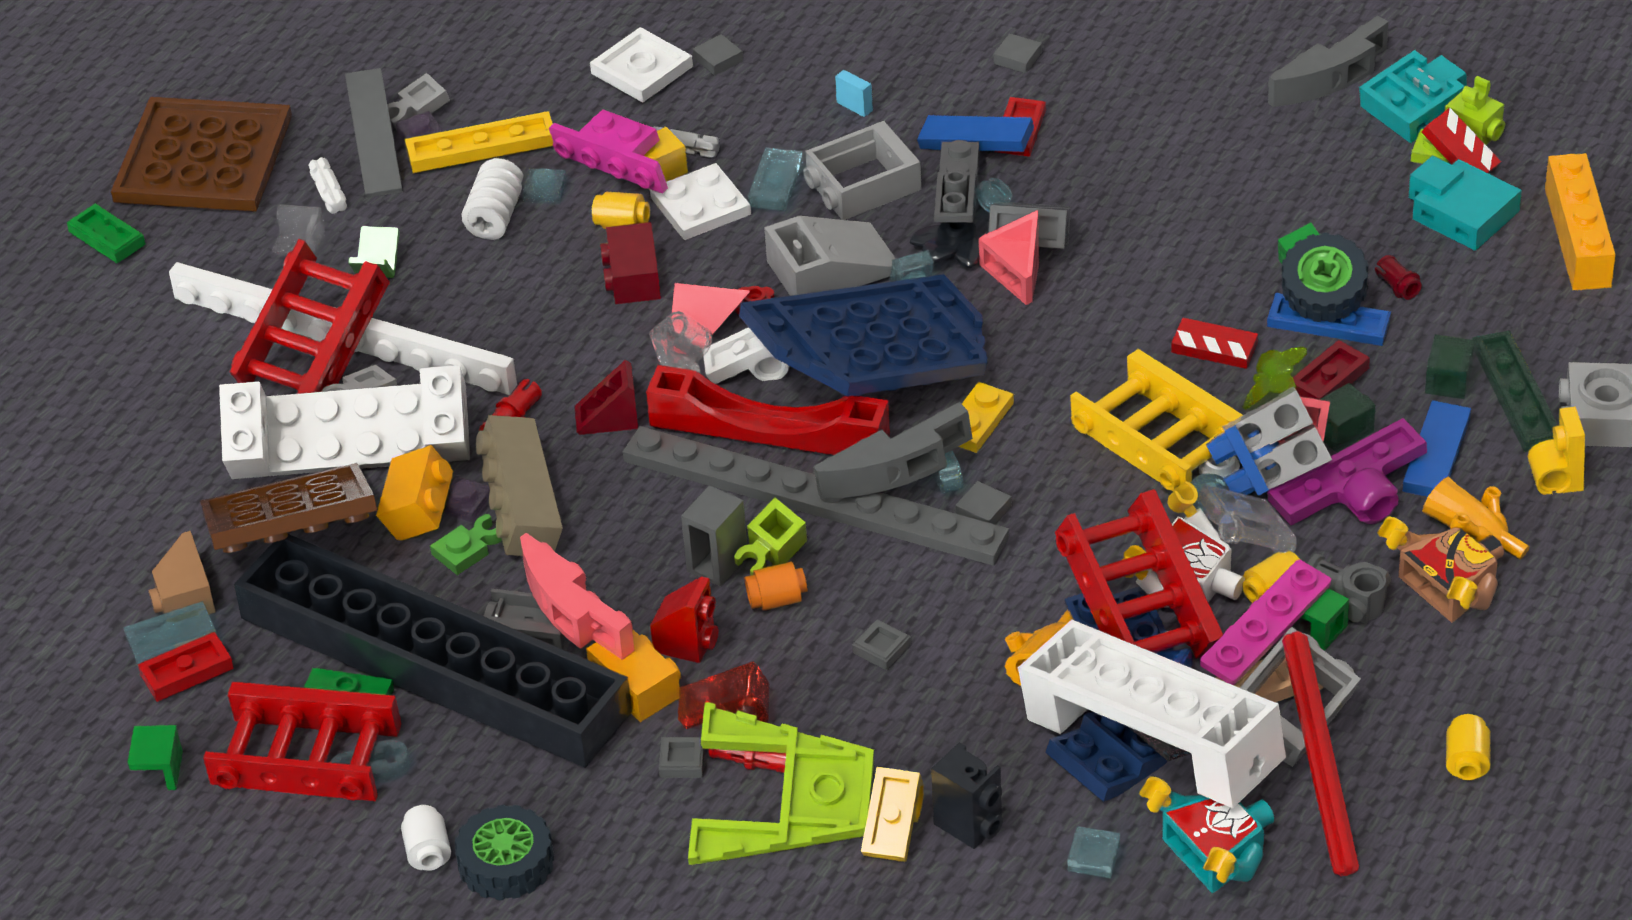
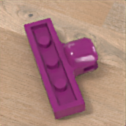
[1267,418,1427,526]

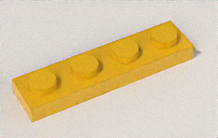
[405,111,553,173]

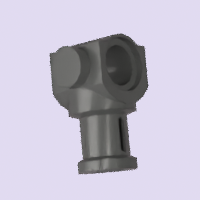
[1307,553,1391,624]

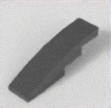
[345,68,403,198]

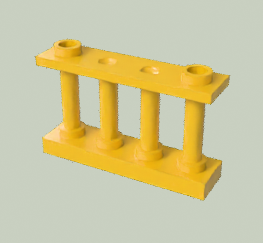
[1070,349,1243,498]

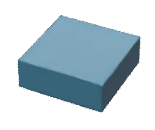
[835,70,873,117]

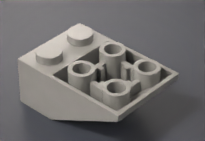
[764,216,903,296]

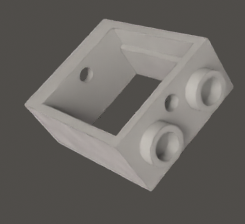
[803,121,921,220]
[1240,627,1361,767]

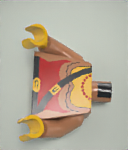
[1377,516,1504,623]

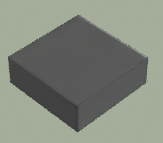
[993,33,1042,73]
[692,34,743,76]
[955,481,1012,524]
[852,619,911,670]
[659,737,705,778]

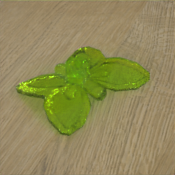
[1242,347,1307,410]

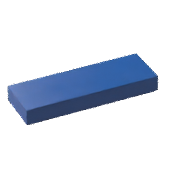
[917,115,1034,152]
[1267,293,1391,346]
[1402,400,1471,497]

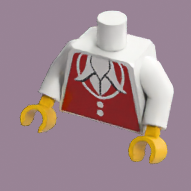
[1122,482,1245,607]

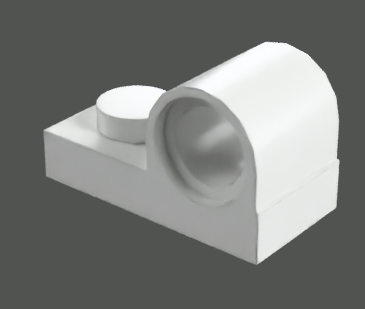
[703,327,789,384]

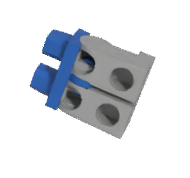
[1206,387,1332,498]

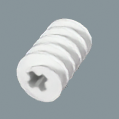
[462,158,524,240]

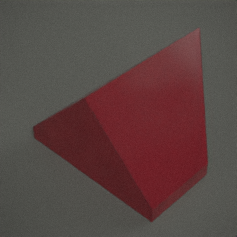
[574,360,638,435]

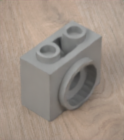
[1559,362,1632,447]

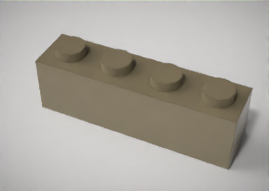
[476,415,563,556]

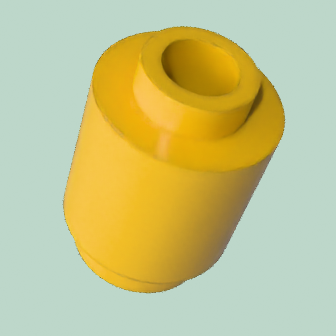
[592,191,650,229]
[1242,551,1300,603]
[1446,714,1490,780]

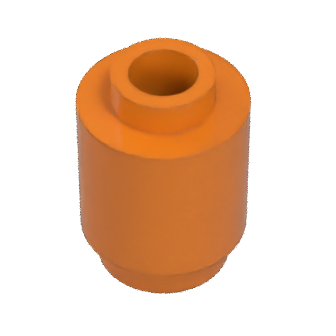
[744,561,808,611]

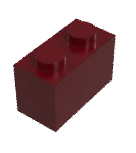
[600,222,661,304]

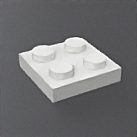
[590,27,693,102]
[650,163,751,240]

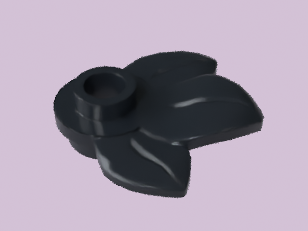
[910,222,980,268]

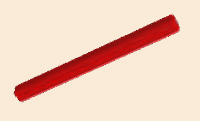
[1282,631,1359,876]

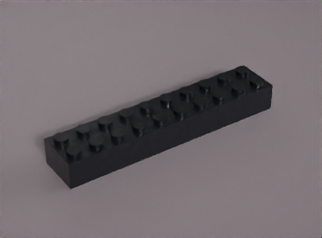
[234,534,632,768]

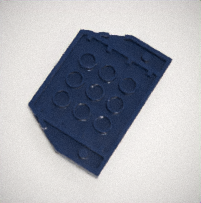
[739,274,987,396]

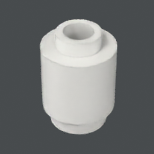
[401,805,451,871]

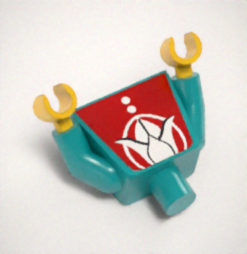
[1139,777,1274,893]

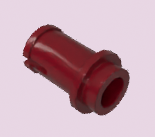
[1375,255,1422,300]

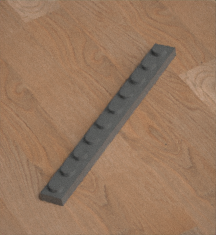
[623,426,1009,566]

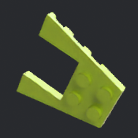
[688,702,874,865]

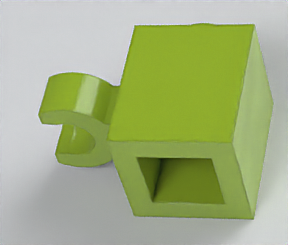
[1445,76,1505,145]
[734,498,807,575]

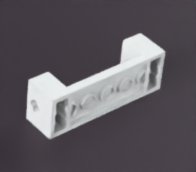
[219,365,470,479]
[1018,620,1286,808]

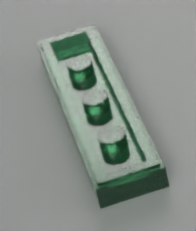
[1472,330,1558,452]

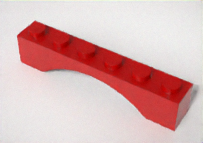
[646,365,890,455]

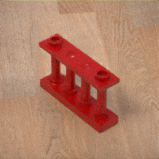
[230,239,390,394]
[1055,489,1223,659]
[203,682,402,801]

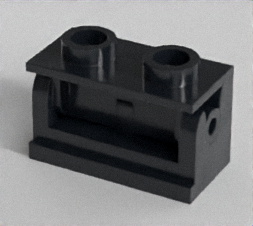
[931,742,1003,849]

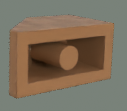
[148,531,215,626]

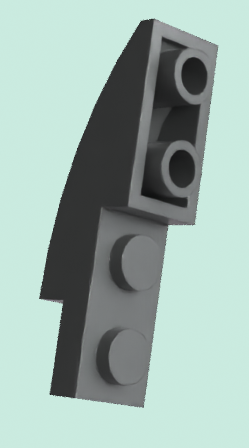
[1268,15,1389,107]
[934,140,979,222]
[813,402,973,499]

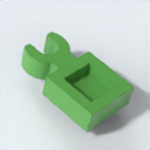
[430,514,502,575]

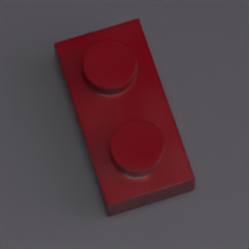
[1288,340,1370,401]

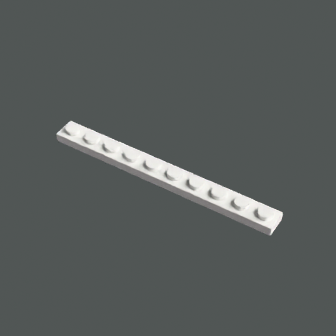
[169,262,517,395]

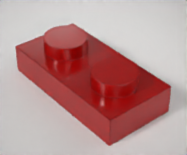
[138,632,234,702]

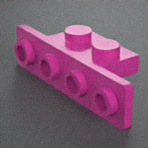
[549,110,668,193]
[1200,560,1331,685]

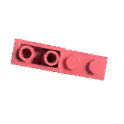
[520,533,634,660]

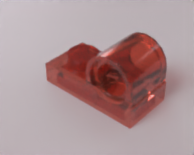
[678,661,770,729]

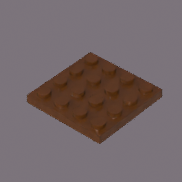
[111,97,292,211]
[200,463,377,553]

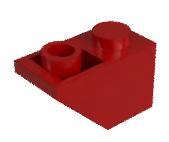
[650,576,719,663]

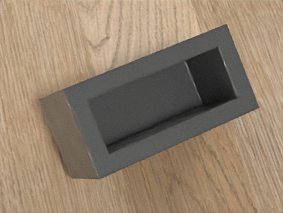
[681,485,747,587]

